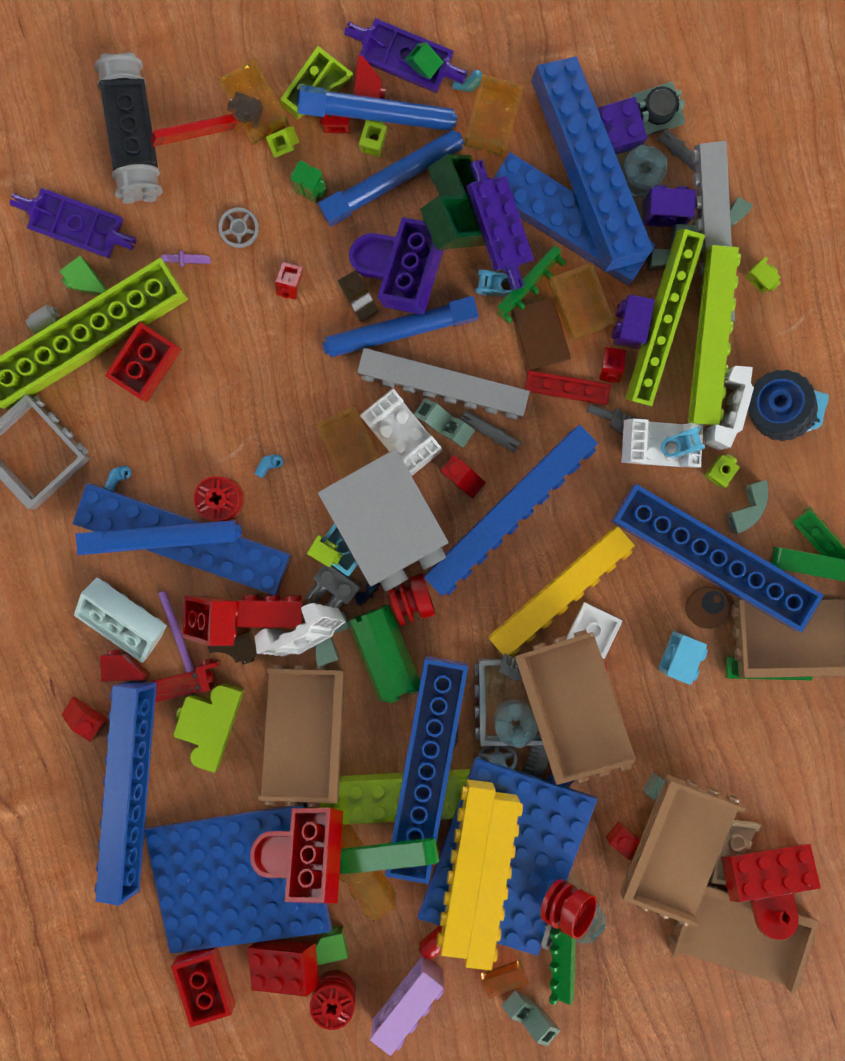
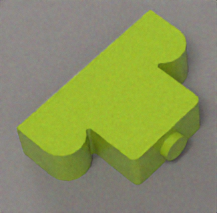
[174,683,245,773]

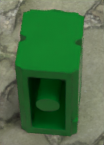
[290,160,328,203]

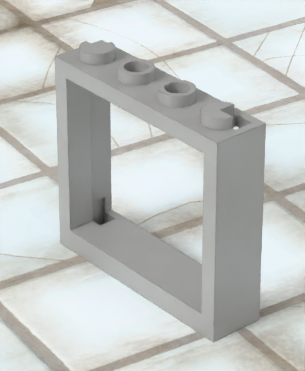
[0,394,91,510]
[474,657,543,746]

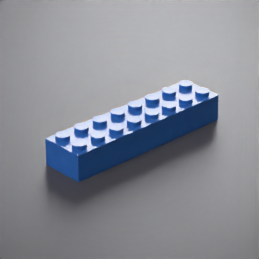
[494,152,656,286]

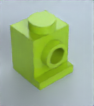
[359,120,387,158]
[266,126,300,158]
[744,256,781,294]
[704,454,740,488]
[307,535,343,568]

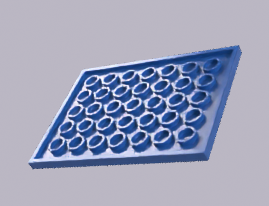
[417,757,598,956]
[144,803,332,954]

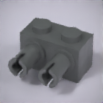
[305,565,362,609]

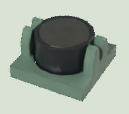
[631,81,685,136]

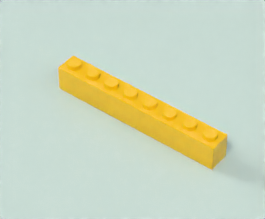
[488,526,635,657]
[436,779,496,959]
[464,792,523,970]

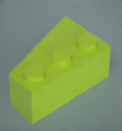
[280,46,353,120]

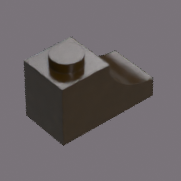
[337,270,379,322]
[207,630,258,665]

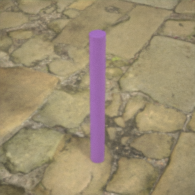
[158,591,195,672]

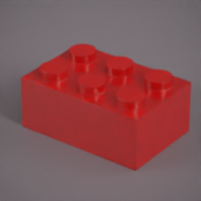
[105,322,182,402]
[236,594,307,628]
[182,595,238,646]
[247,939,320,997]
[171,947,236,1028]

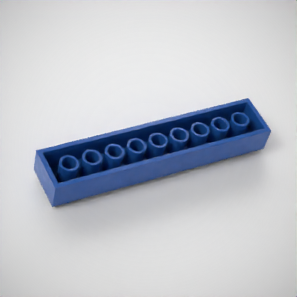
[531,56,653,272]
[424,425,598,596]
[72,483,292,595]
[610,484,824,632]
[385,656,468,884]
[94,680,157,906]

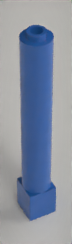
[297,85,457,131]
[318,130,464,227]
[322,296,479,358]
[75,520,242,555]

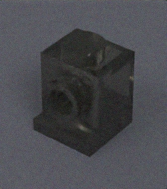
[227,92,264,129]

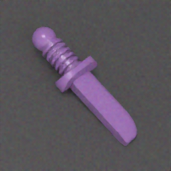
[161,251,211,267]

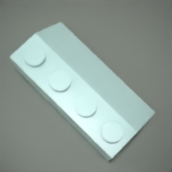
[74,577,167,663]

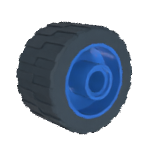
[748,370,818,441]

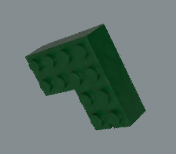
[420,154,486,250]

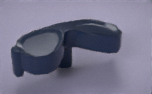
[355,581,380,606]

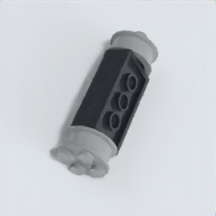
[94,52,163,204]

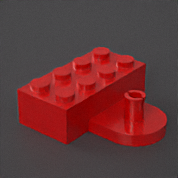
[250,808,343,904]
[721,844,821,940]

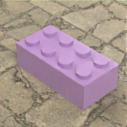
[370,956,444,1056]

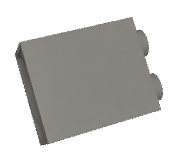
[318,449,449,591]

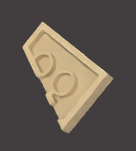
[709,820,761,885]

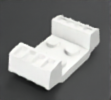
[703,366,754,450]
[360,388,443,476]
[621,419,704,468]
[255,603,346,657]

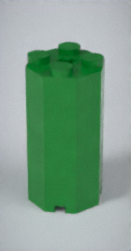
[347,604,420,704]

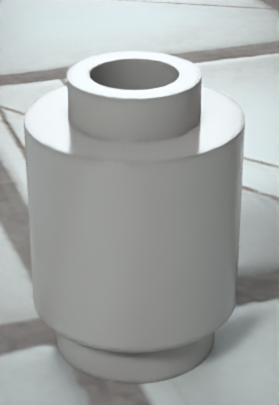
[26,305,60,334]

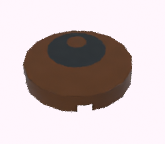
[686,586,729,629]

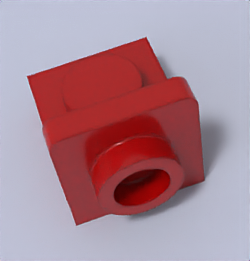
[319,114,350,134]
[275,262,303,300]
[599,347,626,383]
[196,658,220,692]

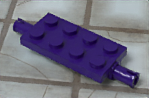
[344,18,468,93]
[466,160,534,291]
[10,188,137,259]

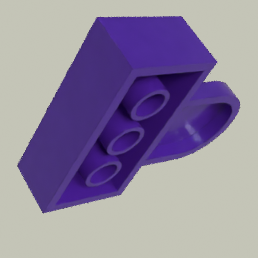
[349,217,443,315]

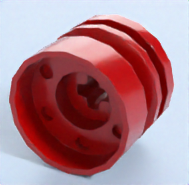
[193,476,245,521]
[388,573,436,627]
[540,879,597,940]
[310,970,357,1030]

